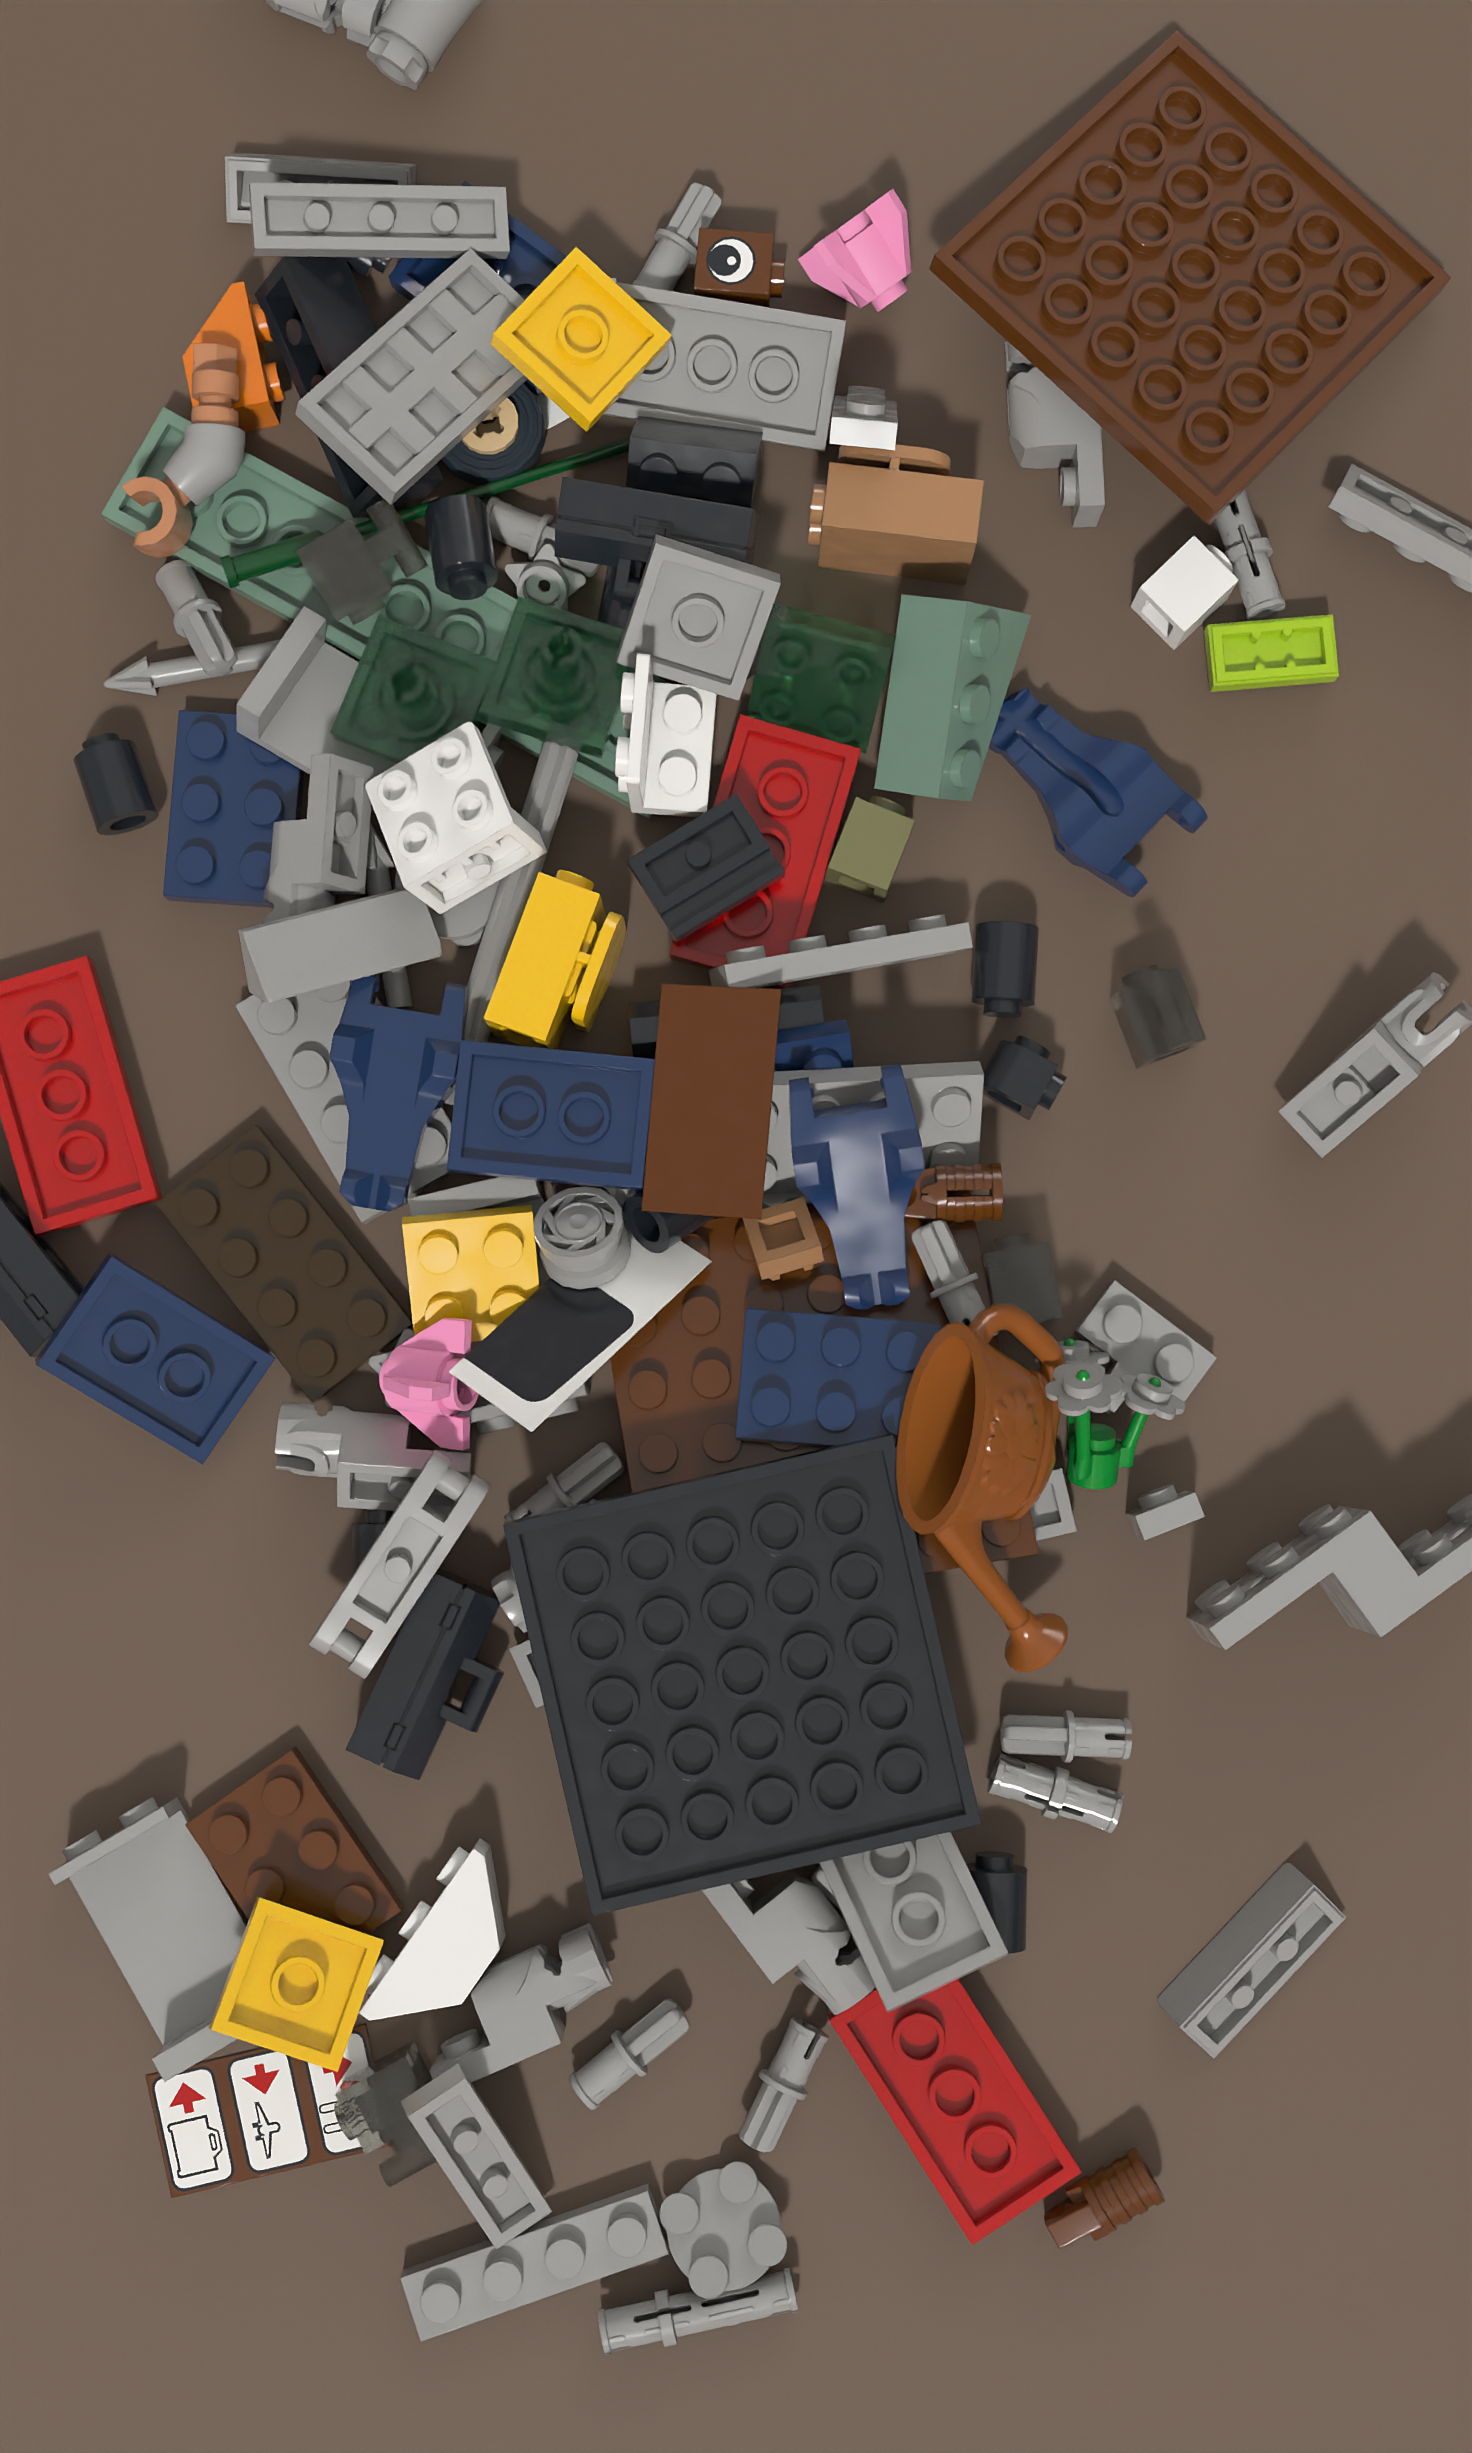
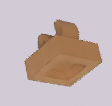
[742,1197,824,1281]

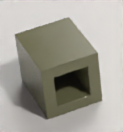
[826,796,915,903]

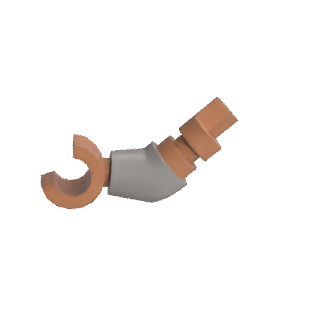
[120,343,245,558]

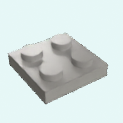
[617,534,781,701]

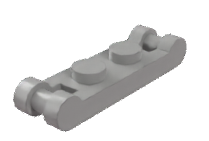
[308,1450,491,1679]

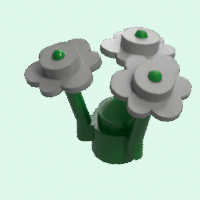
[1035,1339,1186,1490]

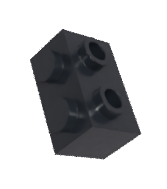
[626,416,763,509]

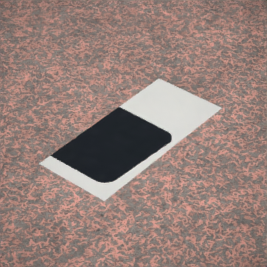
[449,1214,712,1432]

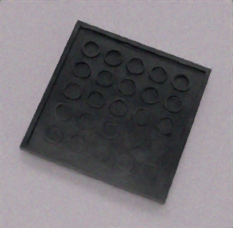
[503,1433,982,1916]

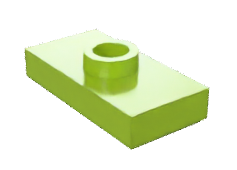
[1204,614,1339,692]

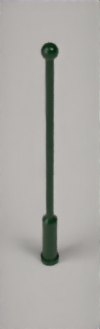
[220,437,630,589]

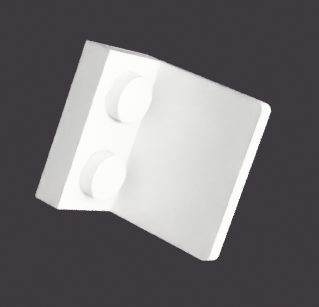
[615,653,717,817]
[365,722,547,914]

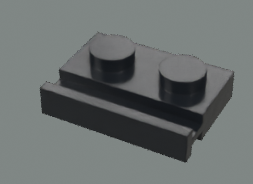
[627,794,785,943]

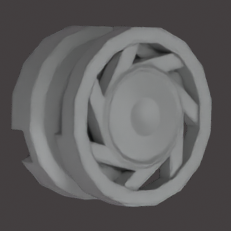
[534,1186,630,1289]

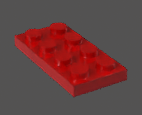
[669,714,861,989]
[0,955,163,1237]
[828,1979,1082,2245]

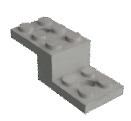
[1187,1494,1472,1650]

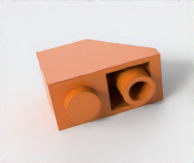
[182,281,285,432]

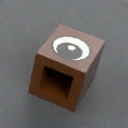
[694,228,785,308]

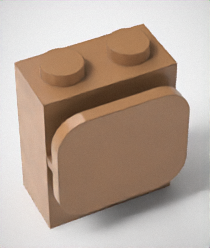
[808,444,984,585]

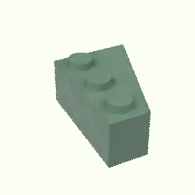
[874,594,1031,801]

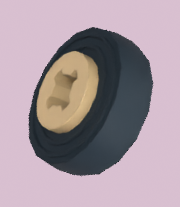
[442,384,545,486]

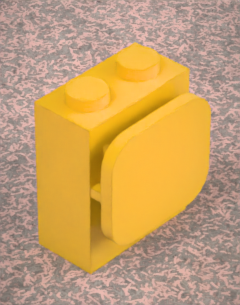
[483,870,626,1049]

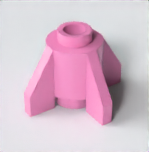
[798,189,912,312]
[379,1317,479,1451]

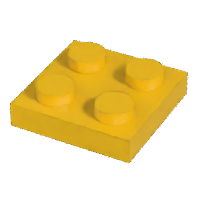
[490,247,672,432]
[402,1205,540,1342]
[209,1897,384,2072]

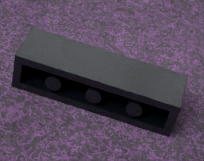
[254,257,444,518]

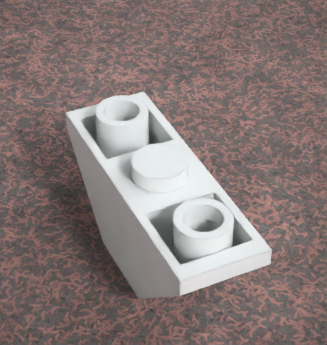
[359,1838,506,2021]

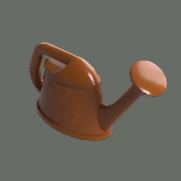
[896,1304,1068,1672]

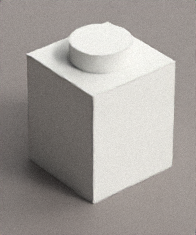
[1130,536,1239,650]

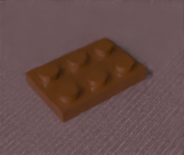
[185,1747,404,1934]

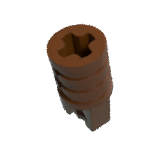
[905,1163,1003,1222]
[1044,2147,1165,2248]

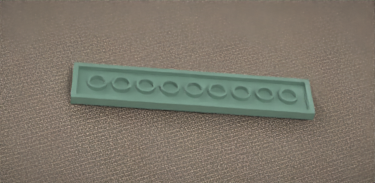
[101,407,671,819]

